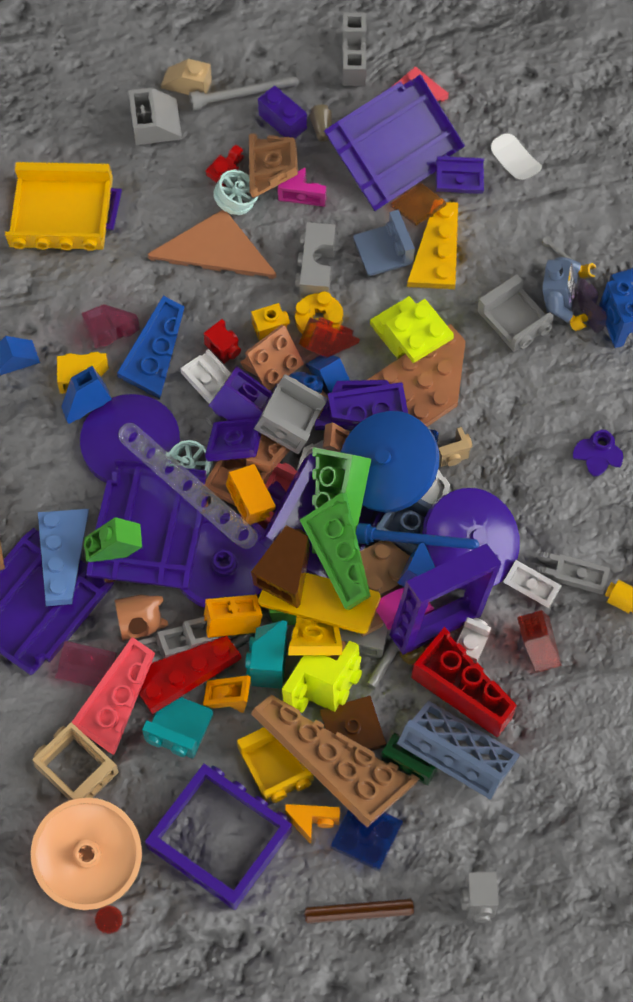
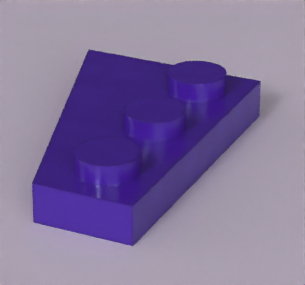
[328,382,408,424]

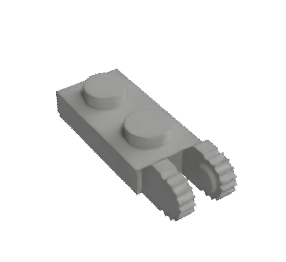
[535,552,610,595]

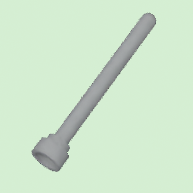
[189,77,298,111]

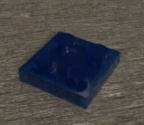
[330,809,403,872]

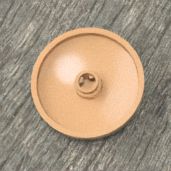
[31,798,142,910]

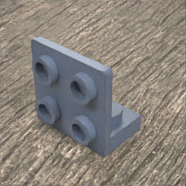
[353,209,415,276]

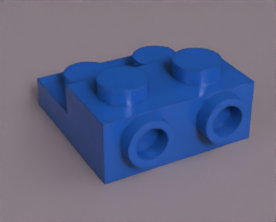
[598,278,633,348]

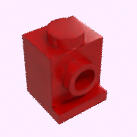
[204,319,241,364]

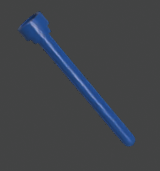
[356,523,479,549]

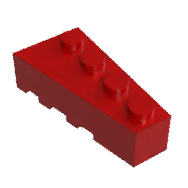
[411,627,517,738]

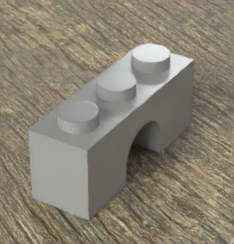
[343,13,366,86]
[295,222,336,297]

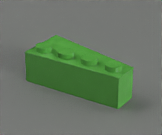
[312,447,371,554]

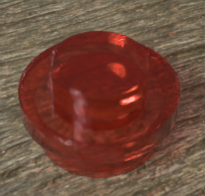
[95,906,123,934]

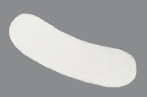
[491,134,542,180]

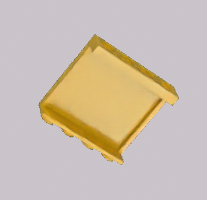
[5,162,113,251]

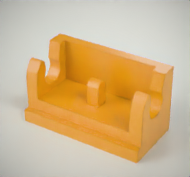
[226,464,276,527]
[204,594,262,638]

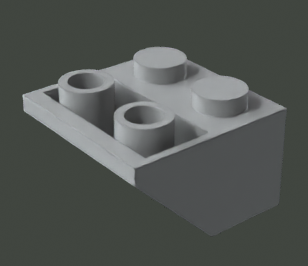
[128,88,182,145]

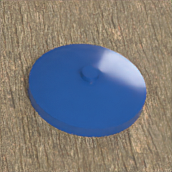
[341,411,439,512]

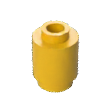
[605,580,633,614]

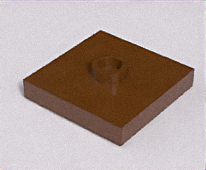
[320,695,386,751]

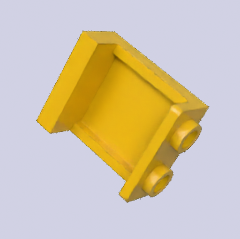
[237,727,314,803]

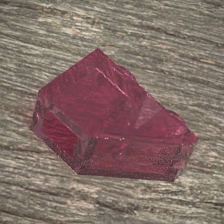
[81,304,140,348]

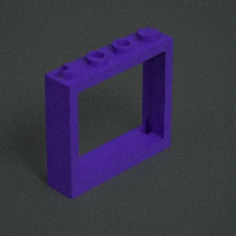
[389,543,502,655]
[145,763,292,910]

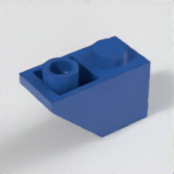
[61,366,112,424]

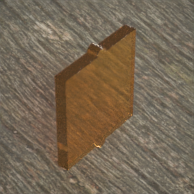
[391,183,447,226]

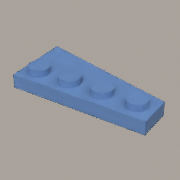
[38,509,89,606]

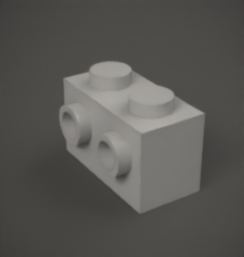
[460,872,499,923]

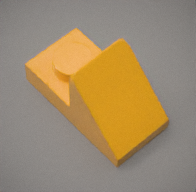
[203,675,251,713]
[285,804,340,844]

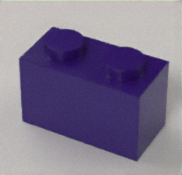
[258,85,307,139]

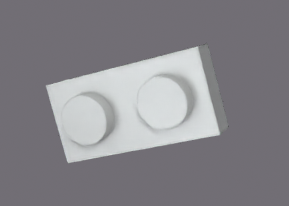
[503,560,562,608]

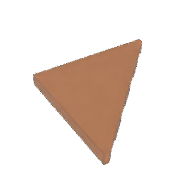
[148,210,276,279]

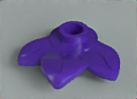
[573,430,624,477]

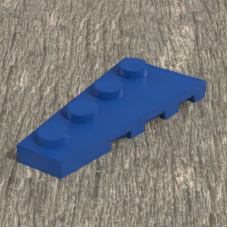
[117,296,185,399]

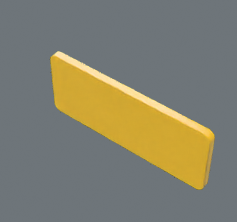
[258,573,381,634]

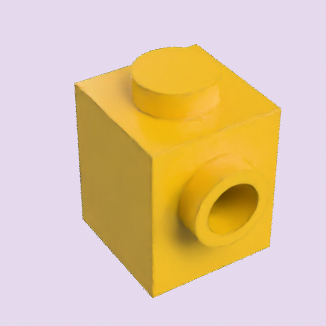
[251,303,290,341]

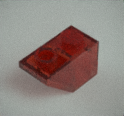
[299,316,360,358]
[517,610,562,673]

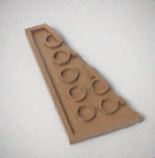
[251,695,420,827]

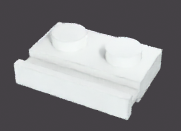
[181,349,231,404]

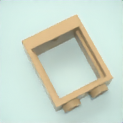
[32,722,119,800]

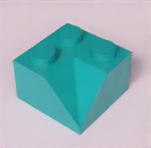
[245,621,288,689]

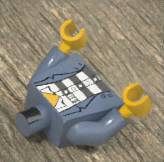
[543,257,596,331]

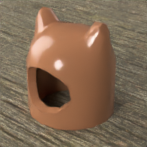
[115,594,168,641]

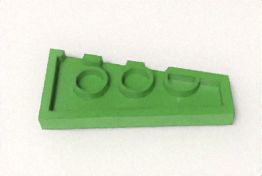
[300,492,371,610]

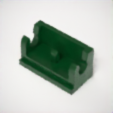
[381,732,438,786]

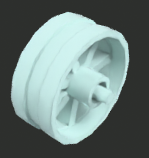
[213,170,259,215]
[166,440,215,479]

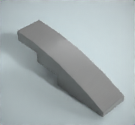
[139,617,238,663]

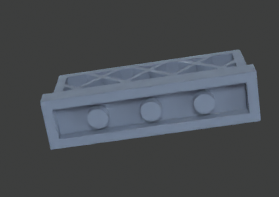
[397,701,520,800]

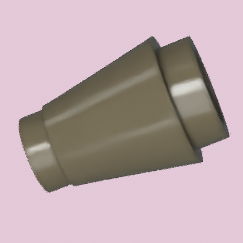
[309,105,332,142]

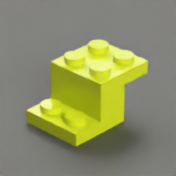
[370,296,454,363]
[282,640,362,713]

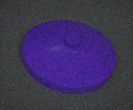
[80,394,181,483]
[422,488,520,590]
[180,512,268,608]

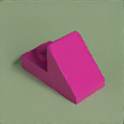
[278,168,326,207]

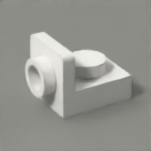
[457,617,491,663]

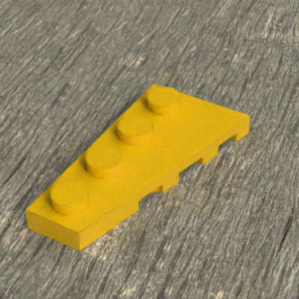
[407,202,458,289]

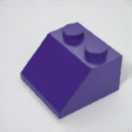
[208,366,273,421]

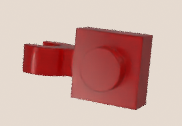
[205,145,244,187]

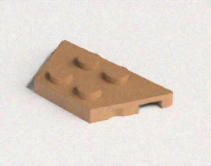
[249,134,298,198]

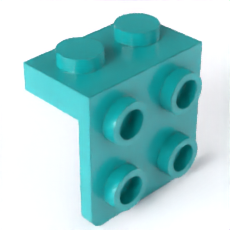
[142,697,213,759]

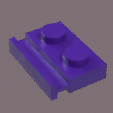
[436,156,484,194]

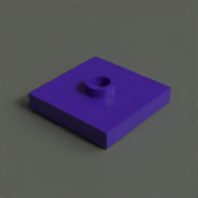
[205,418,262,462]

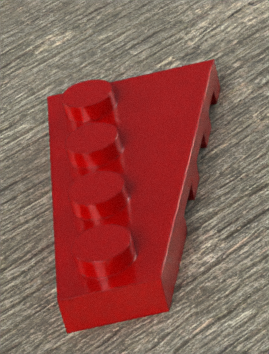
[139,636,242,715]

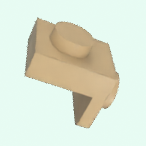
[438,427,472,467]

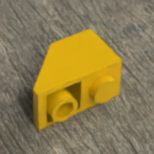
[57,352,109,394]

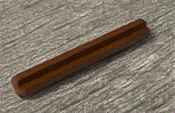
[304,899,414,923]

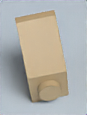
[161,59,212,95]

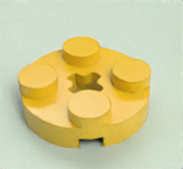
[295,291,343,340]

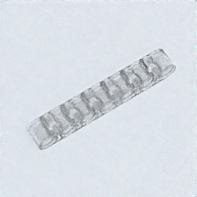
[118,423,258,549]

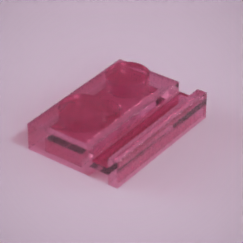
[55,641,117,688]

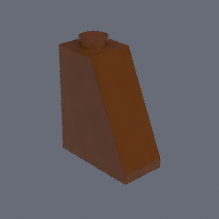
[251,525,310,608]

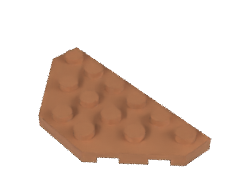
[367,324,466,427]

